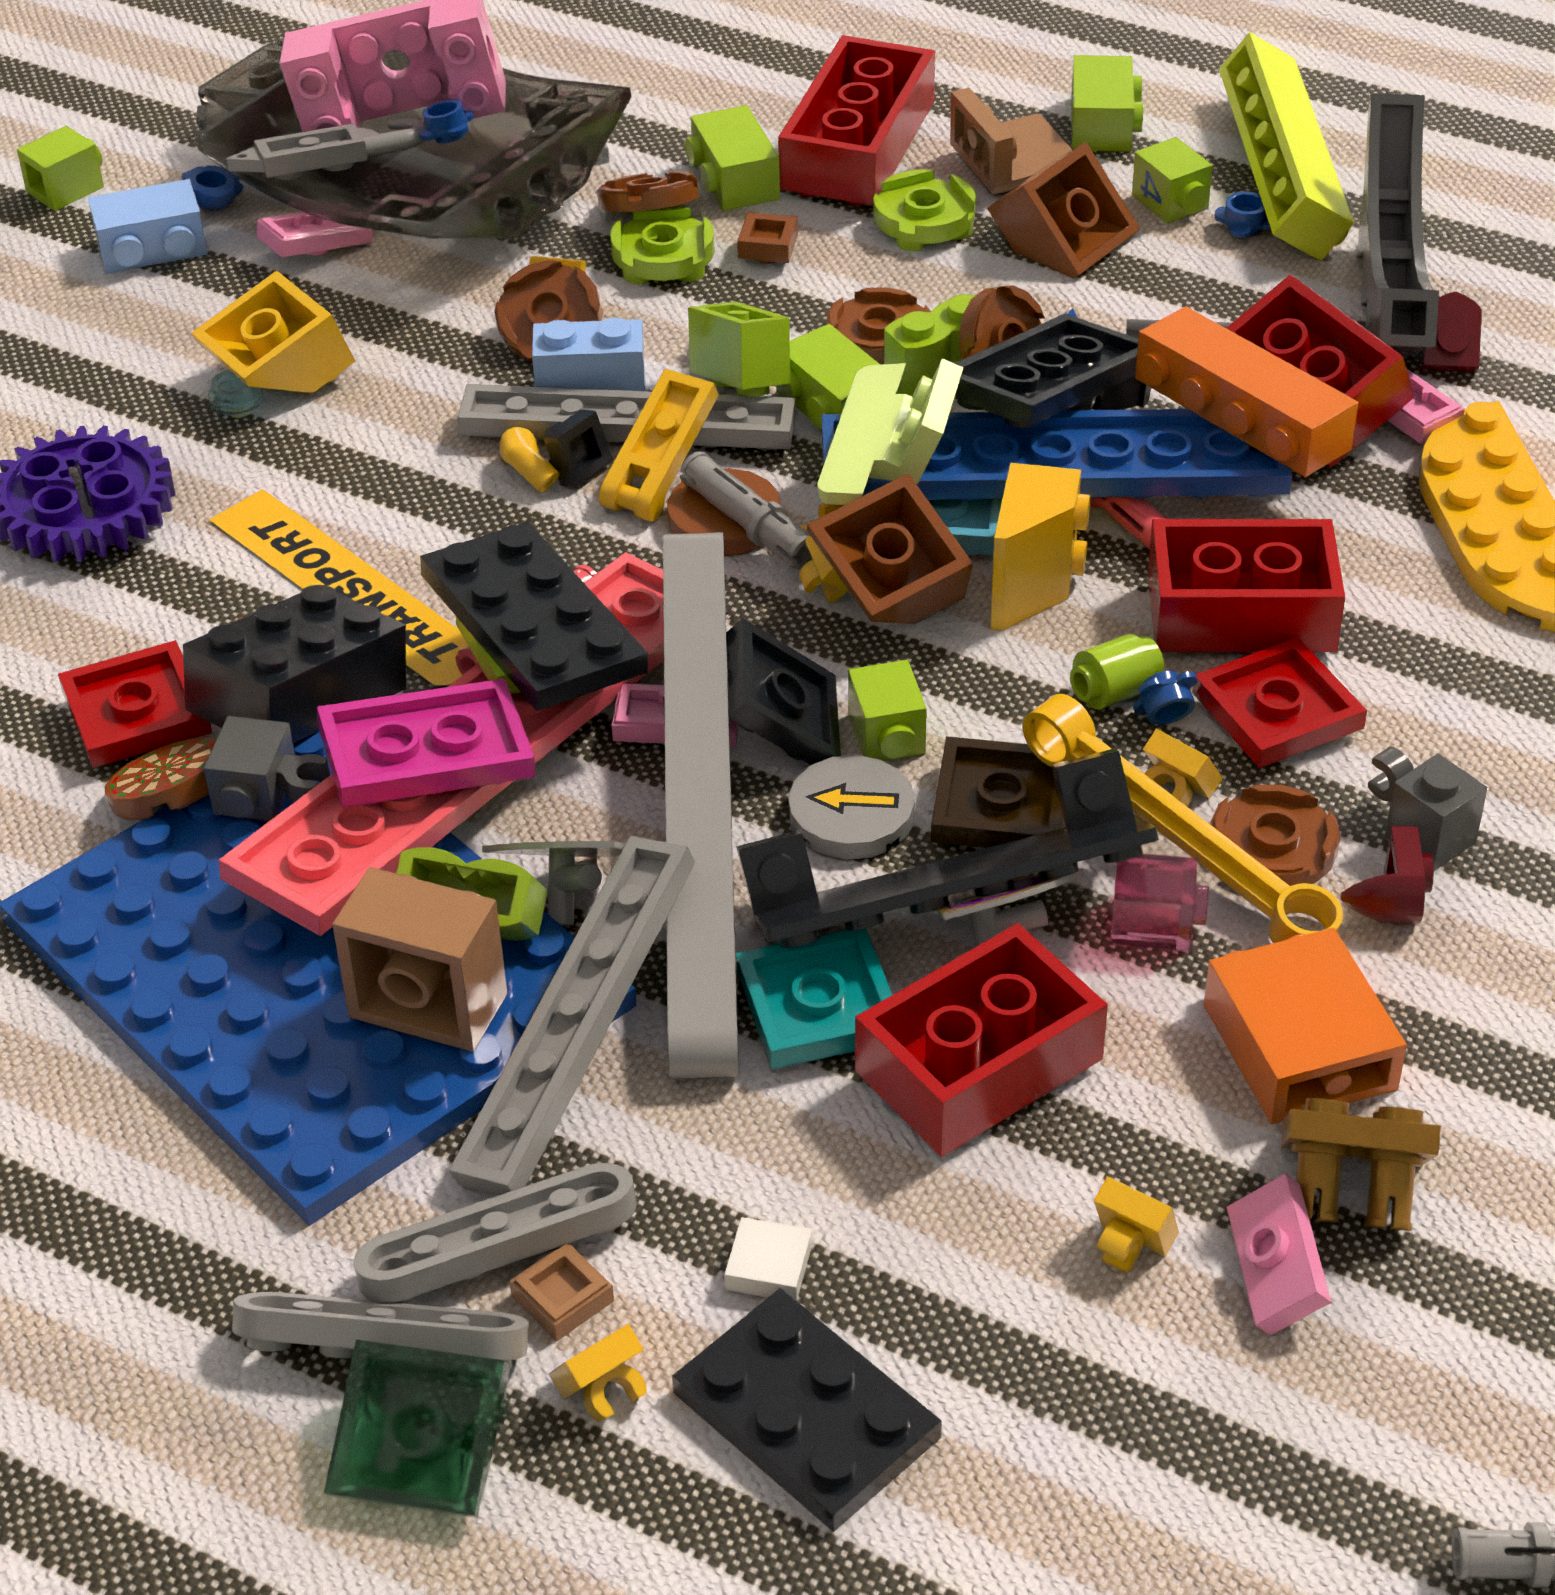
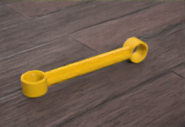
[1022,694,1343,943]

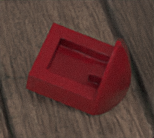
[1421,291,1482,373]
[1340,826,1434,925]

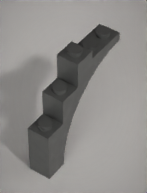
[1357,93,1439,356]

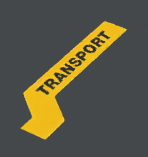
[209,489,468,686]

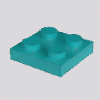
[736,929,892,1070]

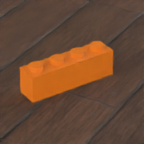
[1135,306,1359,477]

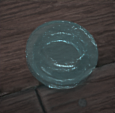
[208,369,264,418]

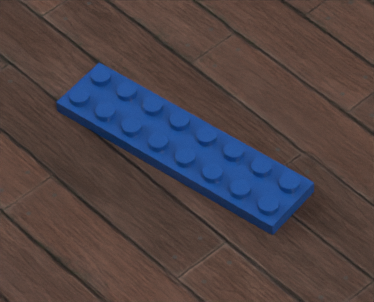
[822,409,1292,501]

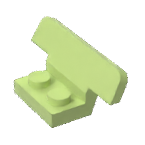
[817,358,963,505]

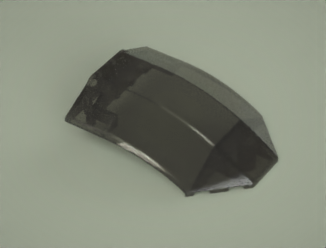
[195,40,632,239]

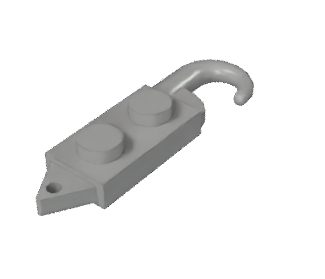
[227,118,426,180]

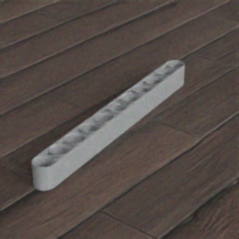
[663,532,739,1079]

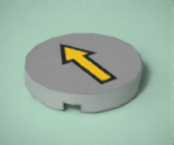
[788,755,915,860]

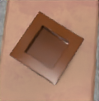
[737,212,798,264]

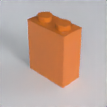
[1203,928,1407,1125]

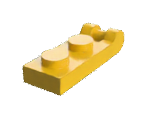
[599,368,719,522]

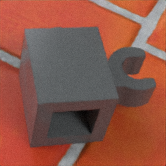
[204,716,330,821]
[1368,747,1488,871]

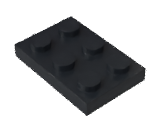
[672,1288,942,1532]

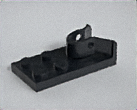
[954,313,1151,428]

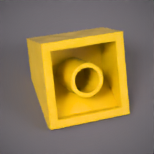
[191,271,356,393]
[990,463,1090,631]

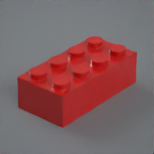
[778,35,935,206]

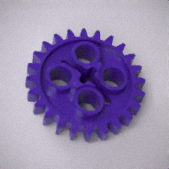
[0,425,176,562]

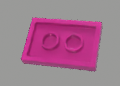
[317,678,535,808]

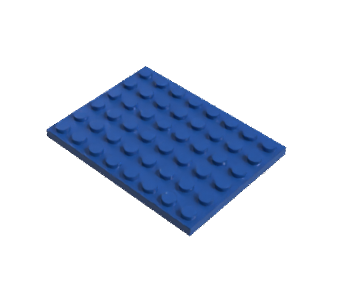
[0,731,637,1226]

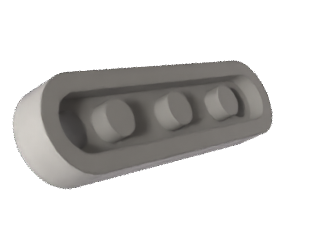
[353,1163,637,1303]
[232,1292,529,1372]

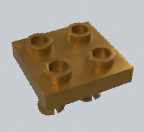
[1281,1098,1441,1231]

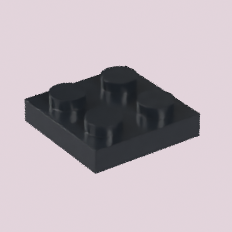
[726,618,841,765]

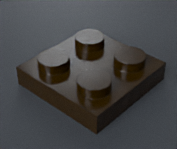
[931,736,1064,848]

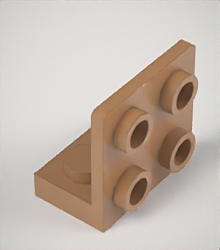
[950,87,1072,194]

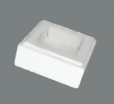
[724,1217,812,1301]

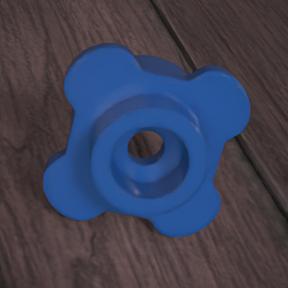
[419,100,474,144]
[1214,191,1271,238]
[1132,670,1198,725]

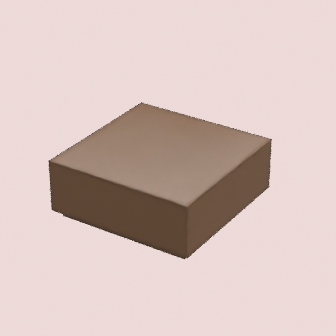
[509,1243,614,1342]

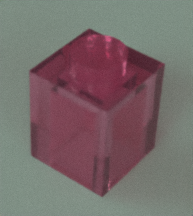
[1110,853,1209,951]

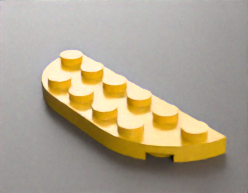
[1419,401,1555,632]

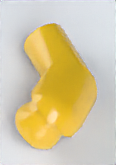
[499,427,560,493]

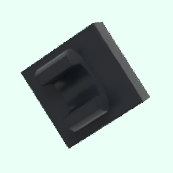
[539,409,613,488]

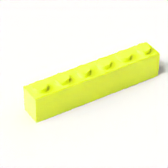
[1219,32,1354,261]

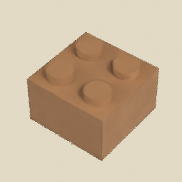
[332,867,507,1052]

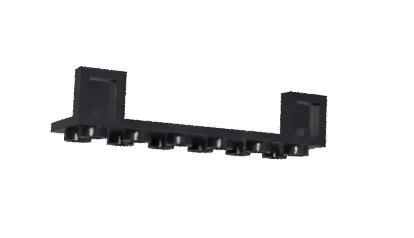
[736,749,1159,948]

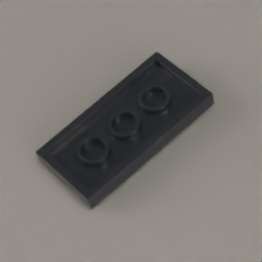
[420,522,648,711]

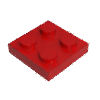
[1192,637,1367,768]
[58,640,212,768]

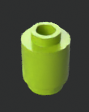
[1070,634,1164,710]

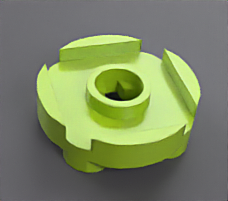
[873,169,976,251]
[610,205,715,284]

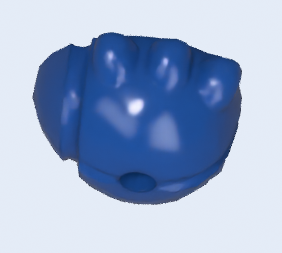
[181,165,244,211]

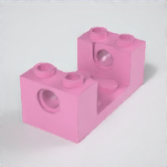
[280,0,506,132]

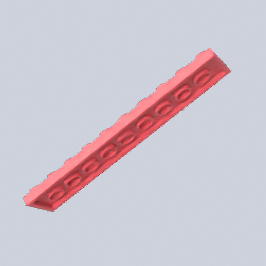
[219,552,664,936]

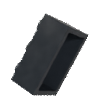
[183,584,406,743]

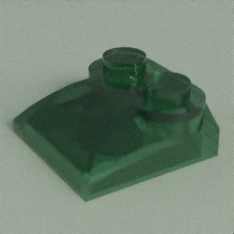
[324,1339,510,1518]

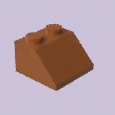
[987,142,1140,278]
[807,473,973,624]

